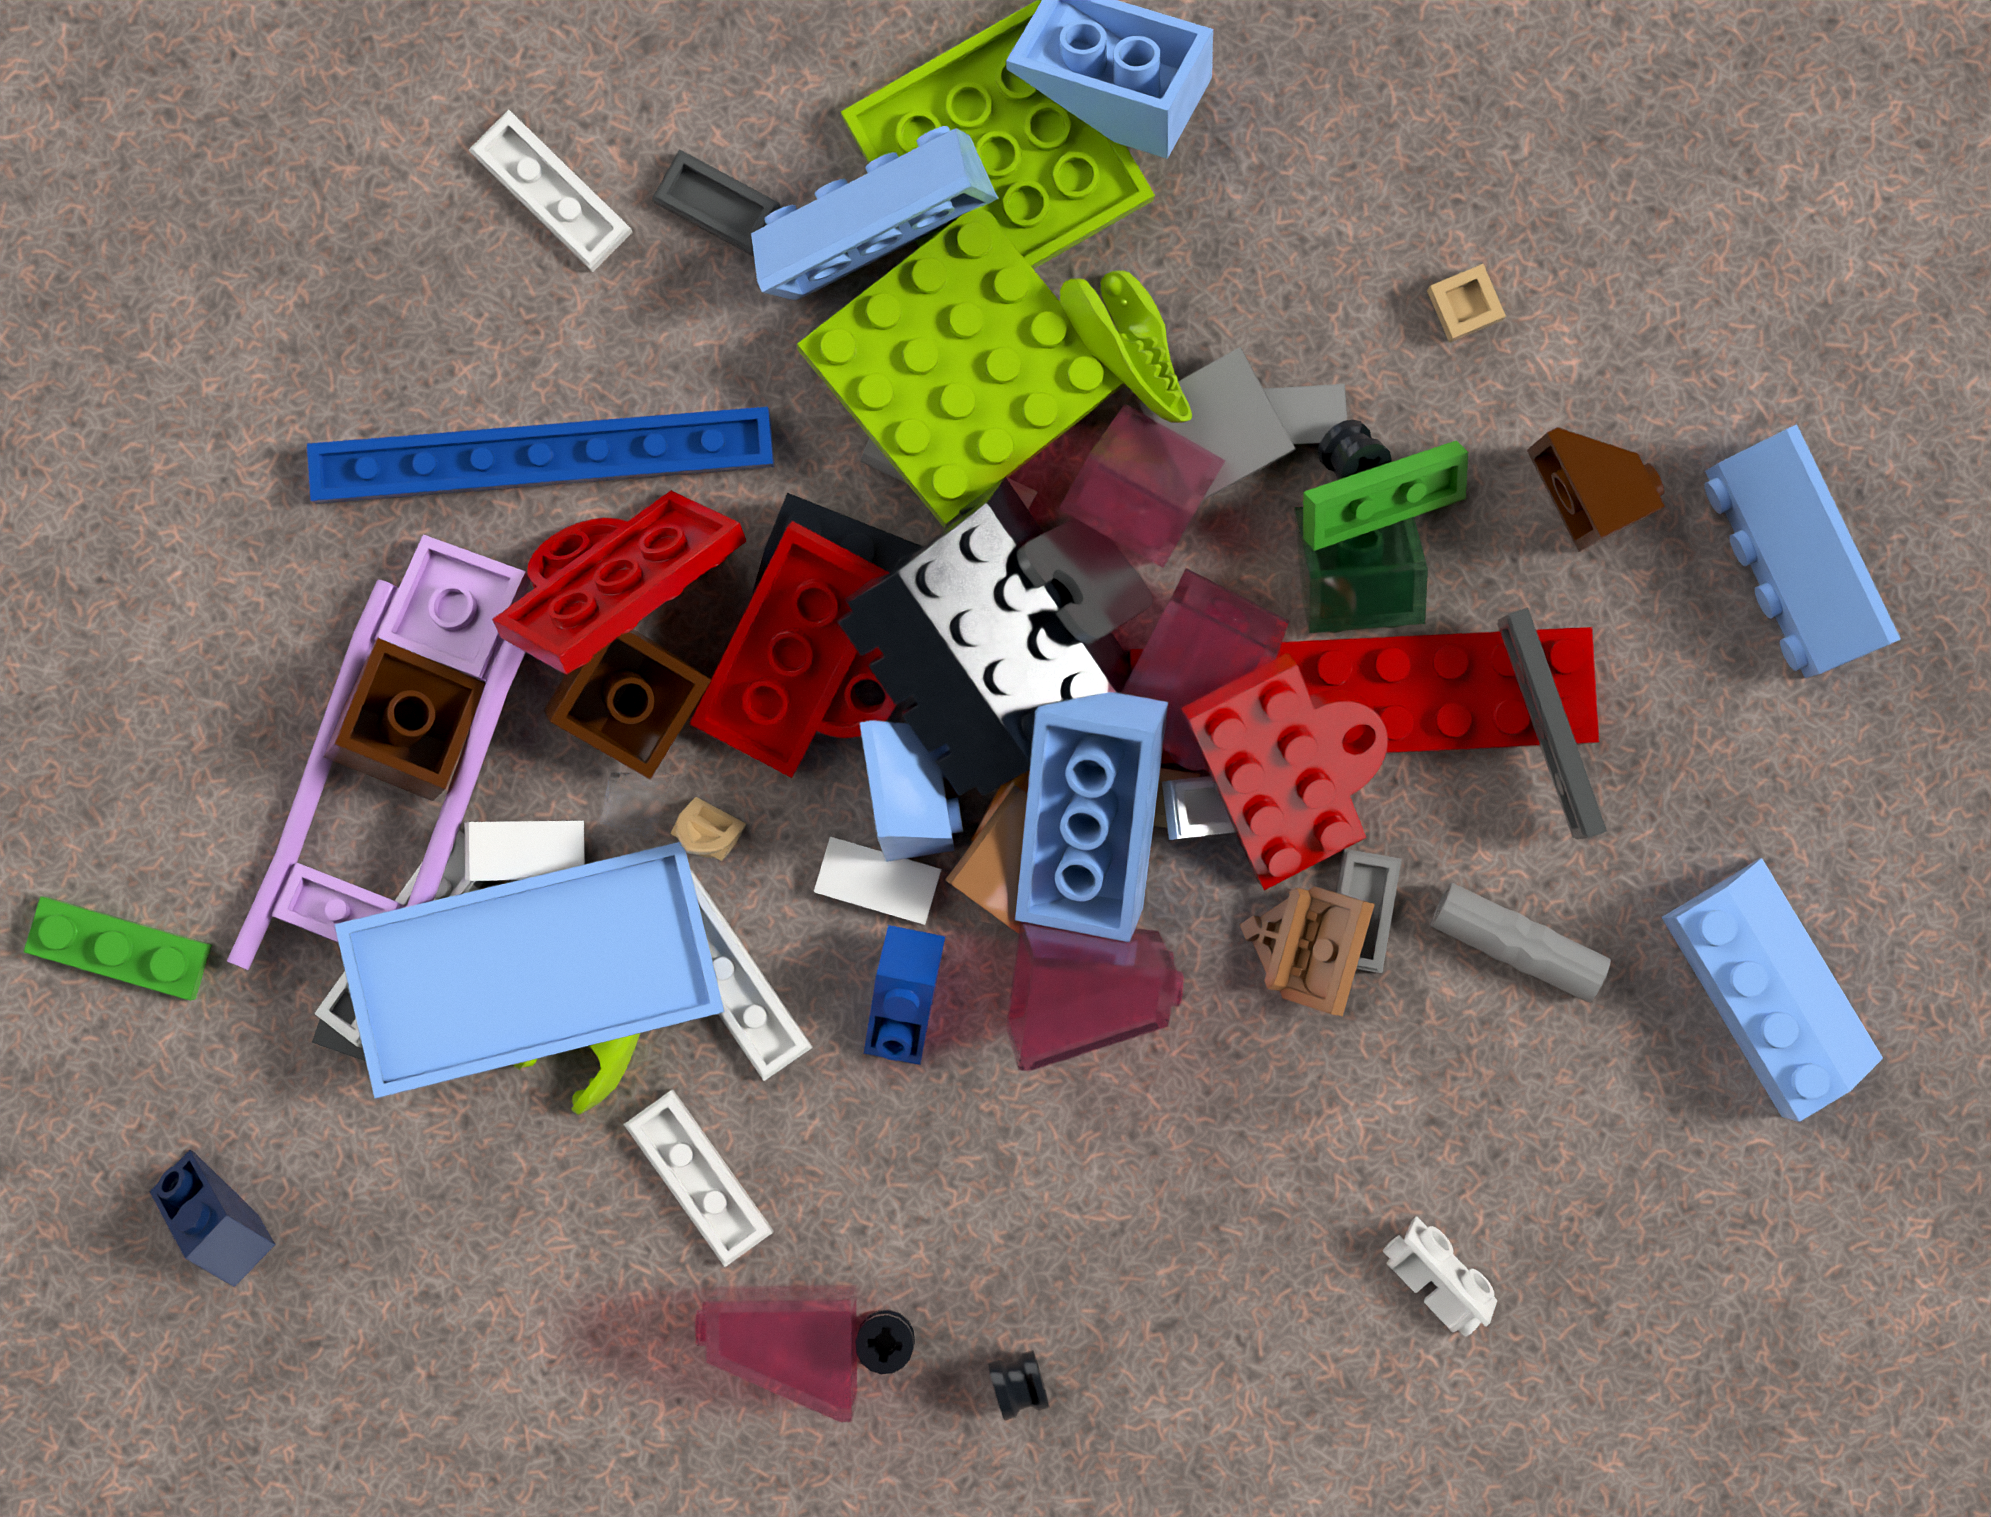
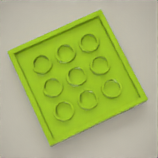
[841,0,1155,269]
[797,207,1124,529]

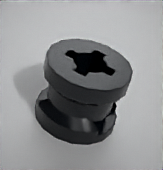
[1318,419,1392,480]
[855,1309,915,1374]
[988,1350,1050,1421]

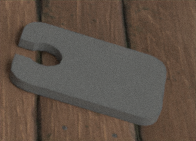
[1017,514,1153,644]

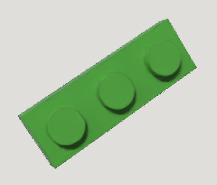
[1303,440,1469,551]
[24,896,212,1001]

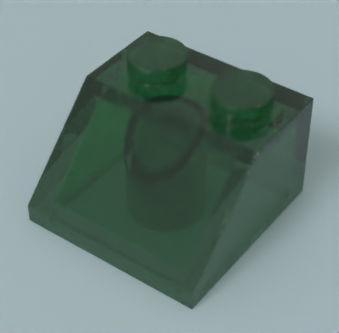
[1294,507,1428,634]

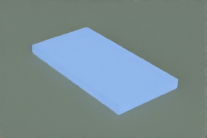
[334,842,724,1098]

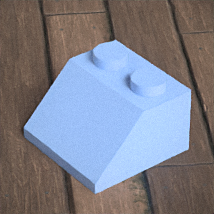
[860,721,963,862]

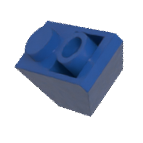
[863,925,945,1065]

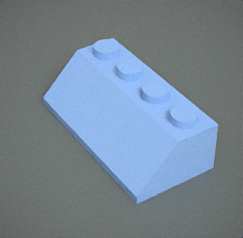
[751,126,998,300]
[1704,424,1901,678]
[1015,692,1168,942]
[1661,858,1883,1122]

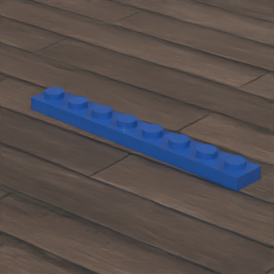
[307,407,774,504]

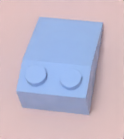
[1006,0,1213,159]

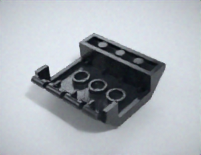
[837,477,1133,796]

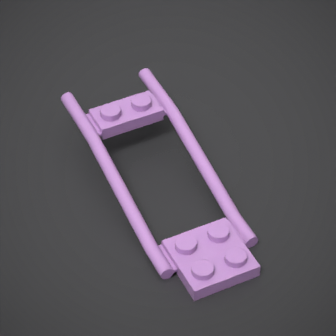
[227,534,531,970]

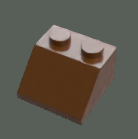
[1527,427,1665,552]
[544,629,711,780]
[323,637,486,801]

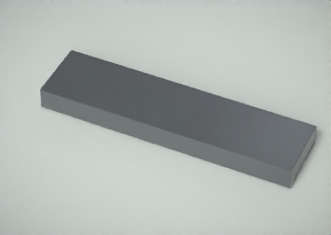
[1497,608,1607,840]

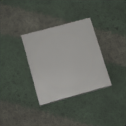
[1139,347,1296,506]

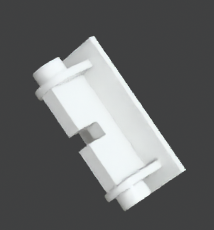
[1383,1216,1497,1337]

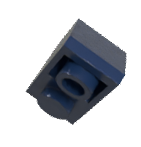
[149,1150,276,1287]

